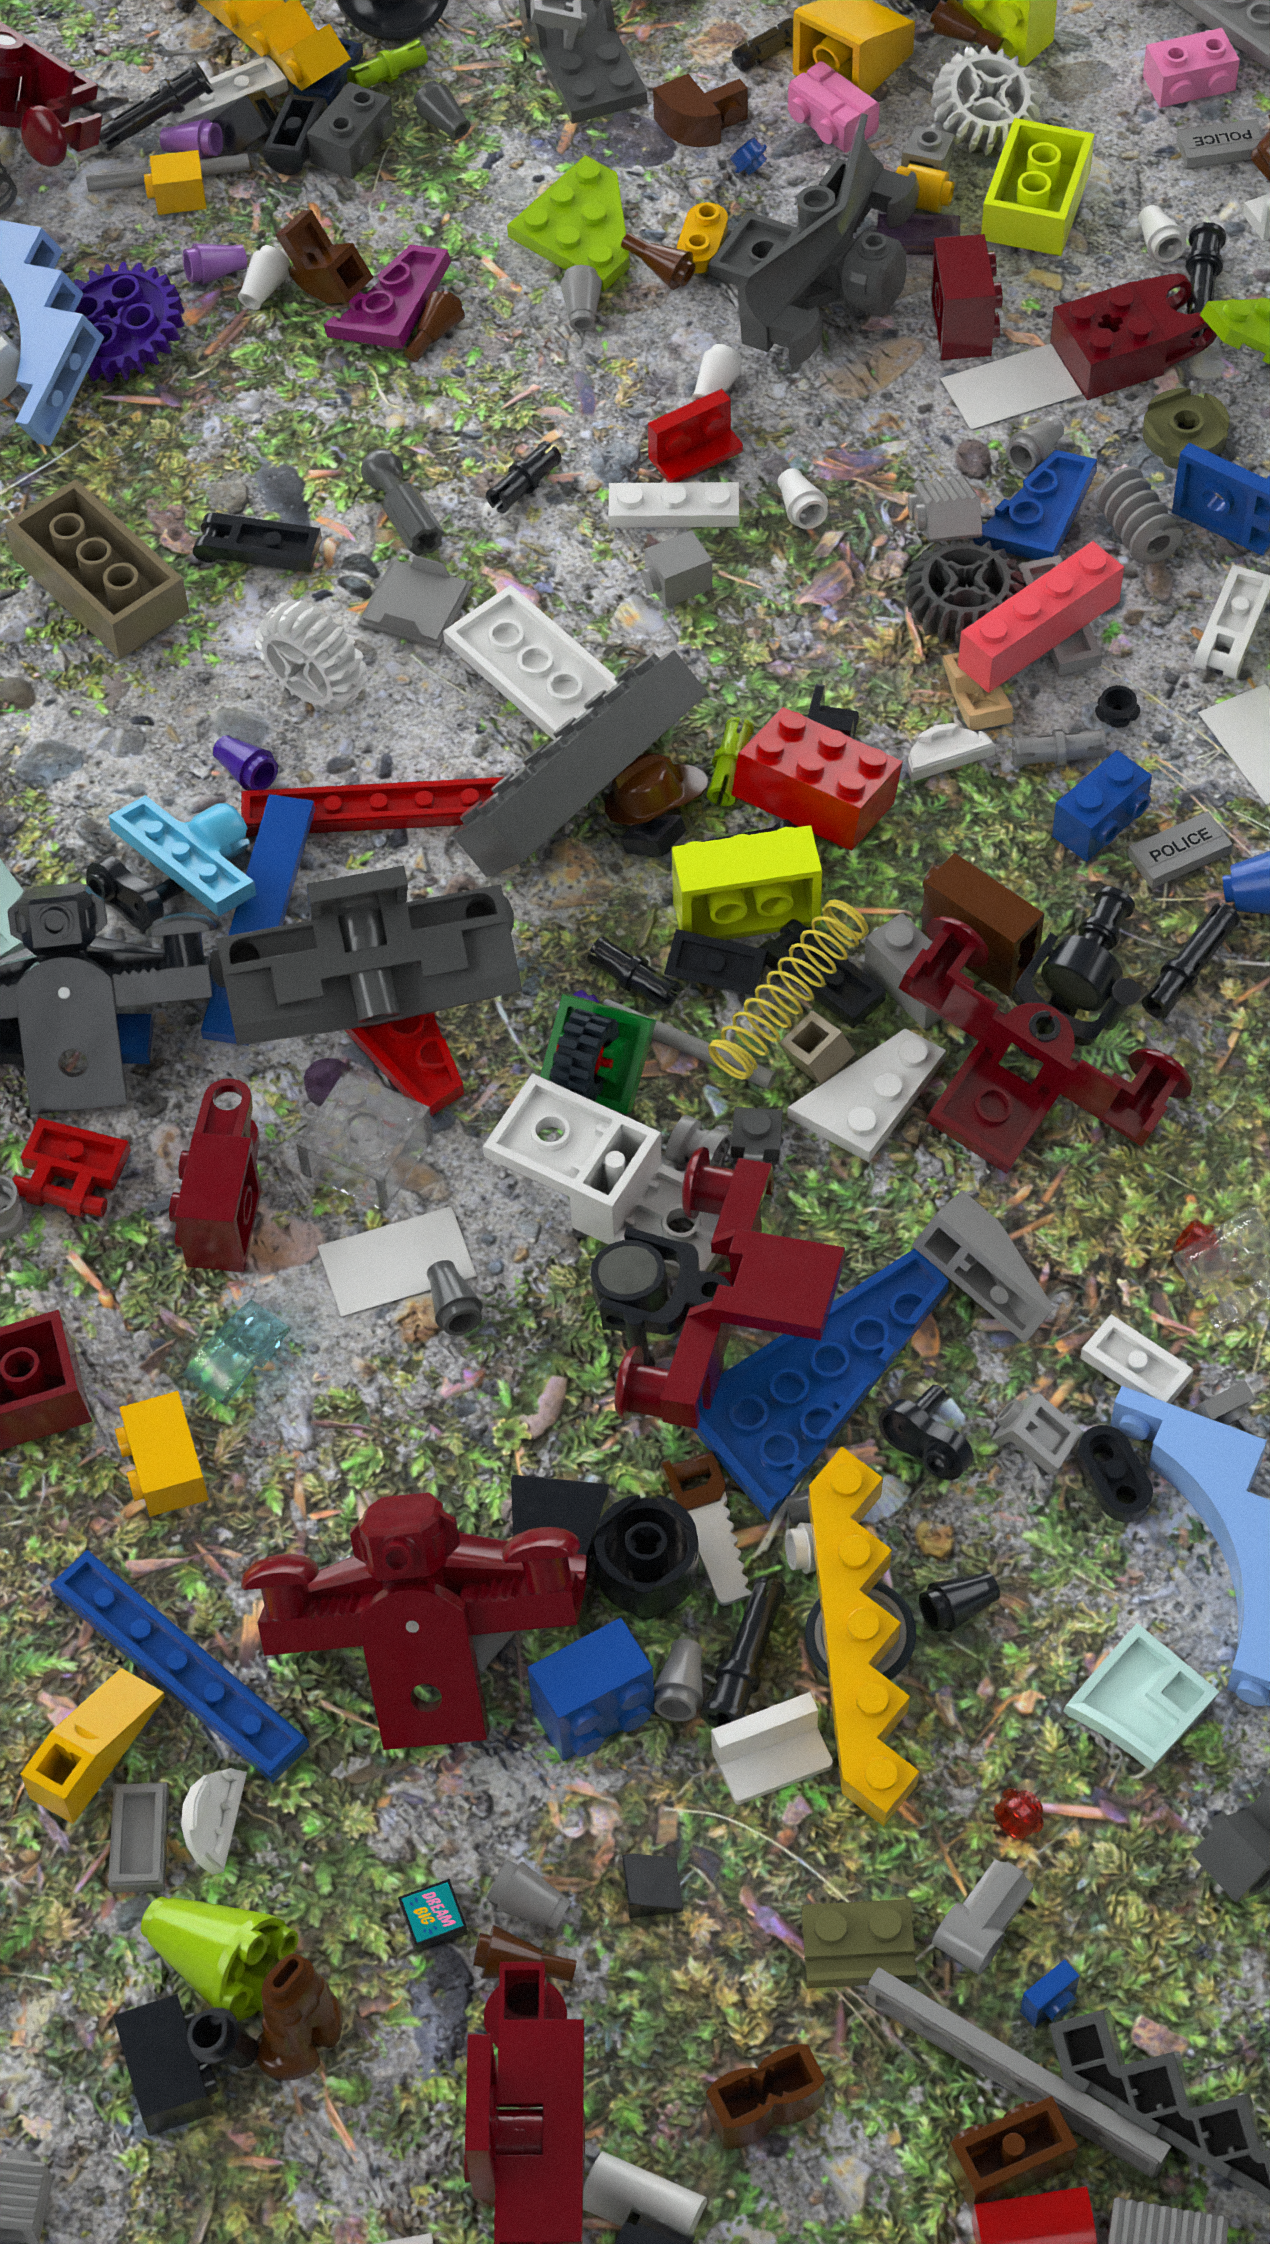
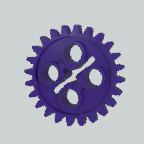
[74,262,185,383]

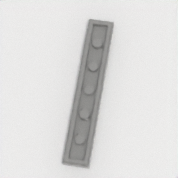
[867,1967,1171,2179]

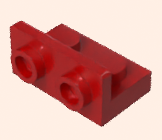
[648,388,743,483]

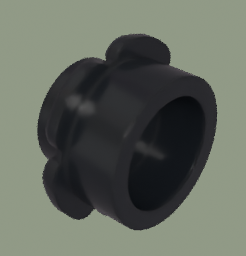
[1095,685,1140,728]

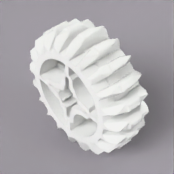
[931,45,1042,156]
[254,599,368,713]

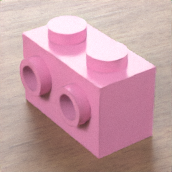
[1143,28,1240,108]

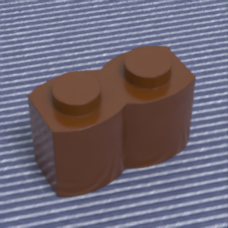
[706,2044,826,2149]

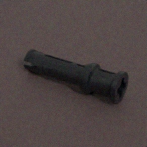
[99,60,214,152]
[1185,222,1226,339]
[1048,886,1135,1018]
[700,1577,786,1728]

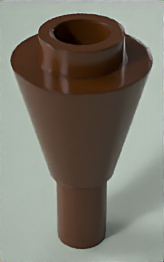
[930,0,1004,53]
[621,233,696,290]
[404,291,465,363]
[473,1924,577,1982]

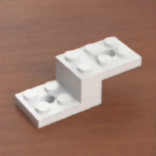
[483,1073,721,1277]

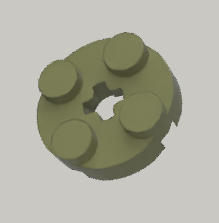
[1142,388,1230,469]

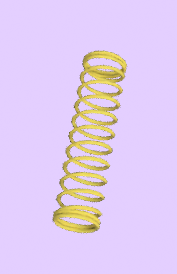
[708,899,869,1080]

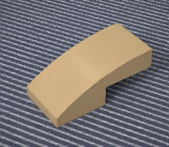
[943,652,1013,731]

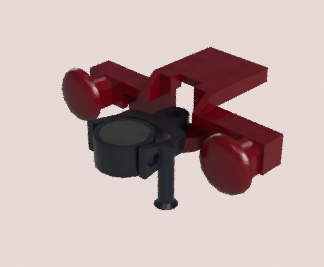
[590,1147,845,1429]

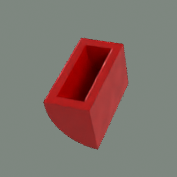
[971,2186,1097,2244]

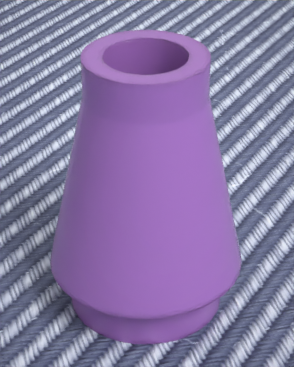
[160,119,223,159]
[183,243,247,285]

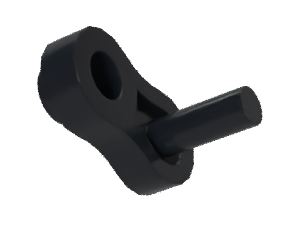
[86,855,185,930]
[878,1385,974,1480]

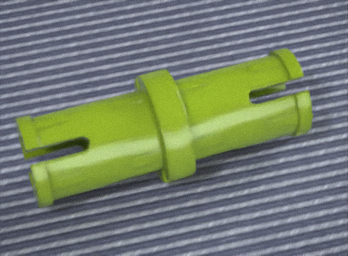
[347,39,428,89]
[707,717,754,806]

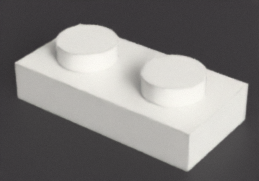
[1080,1314,1194,1404]

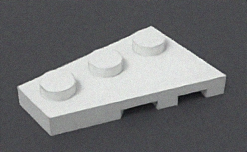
[787,1028,946,1162]

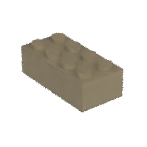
[5,479,189,659]

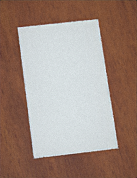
[940,343,1082,430]
[1198,684,1270,805]
[317,1206,477,1317]

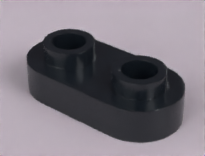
[1077,1425,1153,1523]

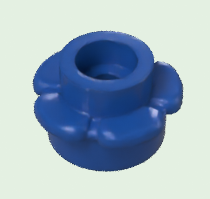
[730,137,767,175]

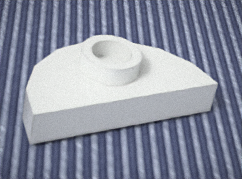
[908,723,996,782]
[181,1768,247,1875]

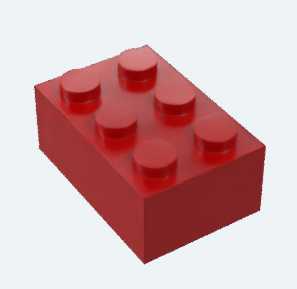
[731,707,903,851]

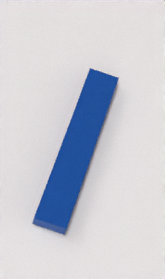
[200,794,315,1046]
[50,1550,310,1784]

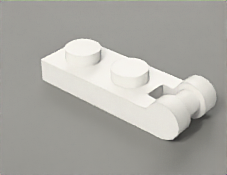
[1193,565,1270,679]

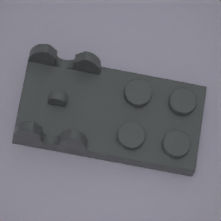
[519,0,648,124]

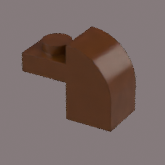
[653,74,748,147]
[275,210,374,304]

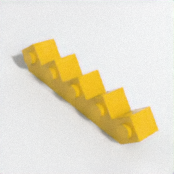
[196,0,351,91]
[808,1447,920,1827]

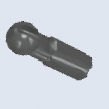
[361,448,445,556]

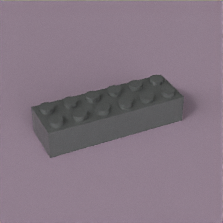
[452,650,708,878]

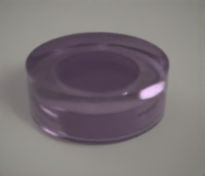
[304,1058,353,1107]

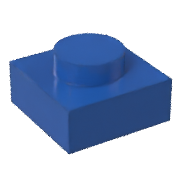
[117,1014,154,1064]
[1020,1959,1080,2028]

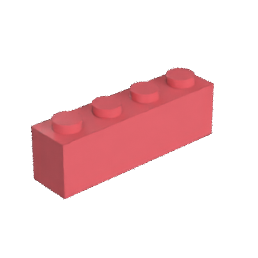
[958,541,1124,693]

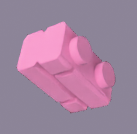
[788,61,880,153]

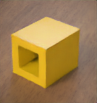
[144,150,207,215]

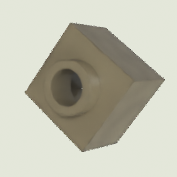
[779,1010,856,1085]

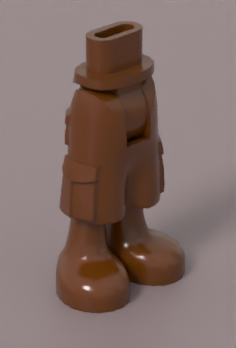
[256,1954,343,2081]

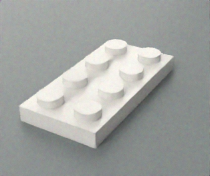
[443,585,617,740]

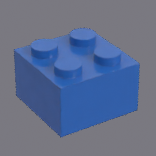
[527,1617,655,1761]

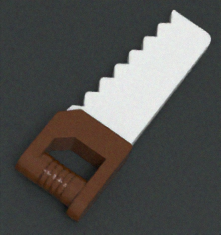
[660,1451,752,1606]

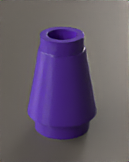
[213,735,278,790]

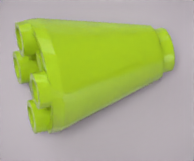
[141,1897,299,2021]

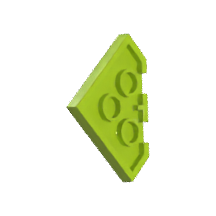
[507,155,630,292]
[1200,298,1270,364]

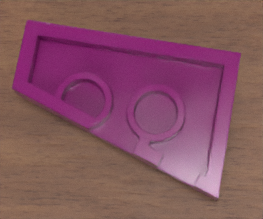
[324,244,451,349]

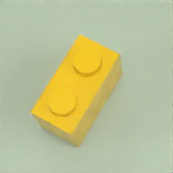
[115,1391,209,1517]

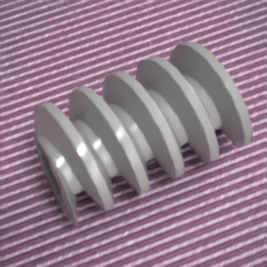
[1096,466,1183,564]

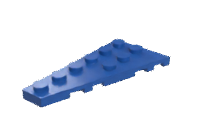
[692,1248,949,1521]

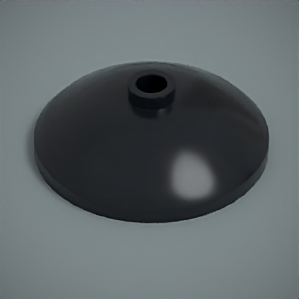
[336,0,448,41]

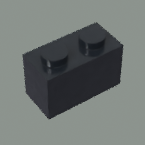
[113,1994,218,2136]

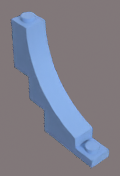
[0,220,104,446]
[1110,1386,1270,1707]

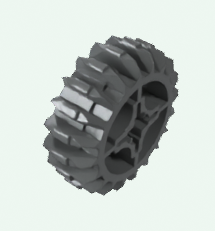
[905,538,1025,648]

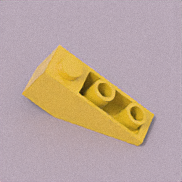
[20,1668,165,1824]

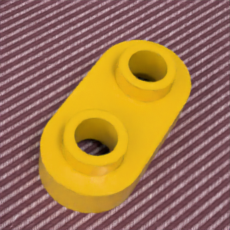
[677,202,728,274]

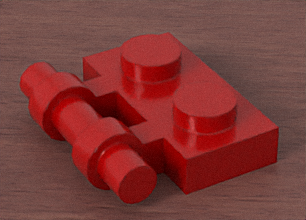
[12,1118,131,1217]

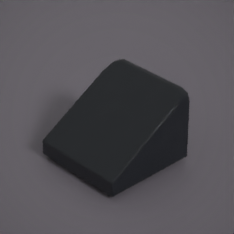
[622,1854,683,1919]

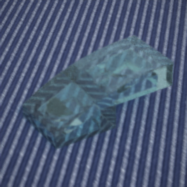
[182,1299,291,1406]

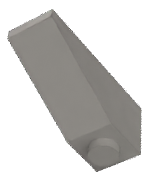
[912,1190,1054,1343]

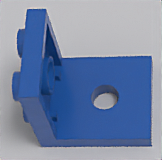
[1172,443,1270,556]

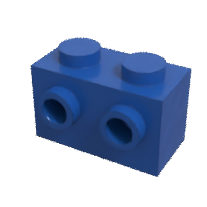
[1052,750,1152,862]

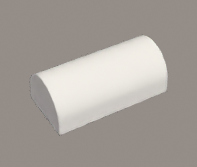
[583,2151,707,2235]

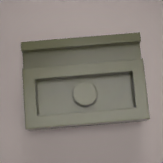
[801,1899,917,1989]

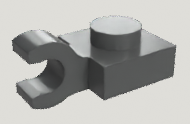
[731,1107,783,1162]

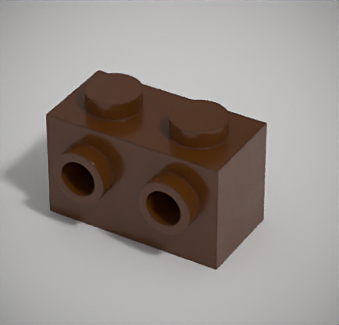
[947,2096,1078,2214]

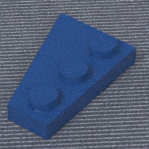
[970,450,1097,560]

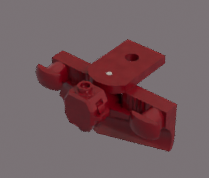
[241,1492,588,1750]

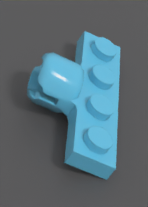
[108,795,256,917]

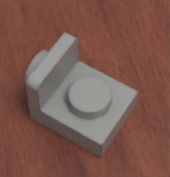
[530,0,587,50]
[991,1393,1084,1474]

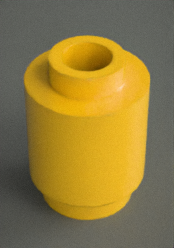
[895,163,955,213]

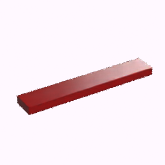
[241,777,504,837]

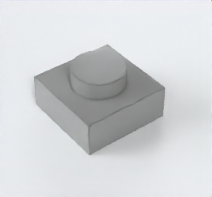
[1191,1381,1255,1426]

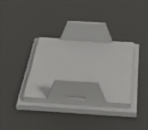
[358,555,473,649]

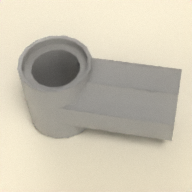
[932,1859,1034,1975]

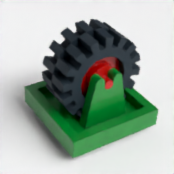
[540,994,656,1114]

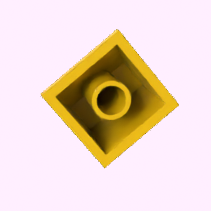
[793,0,915,95]

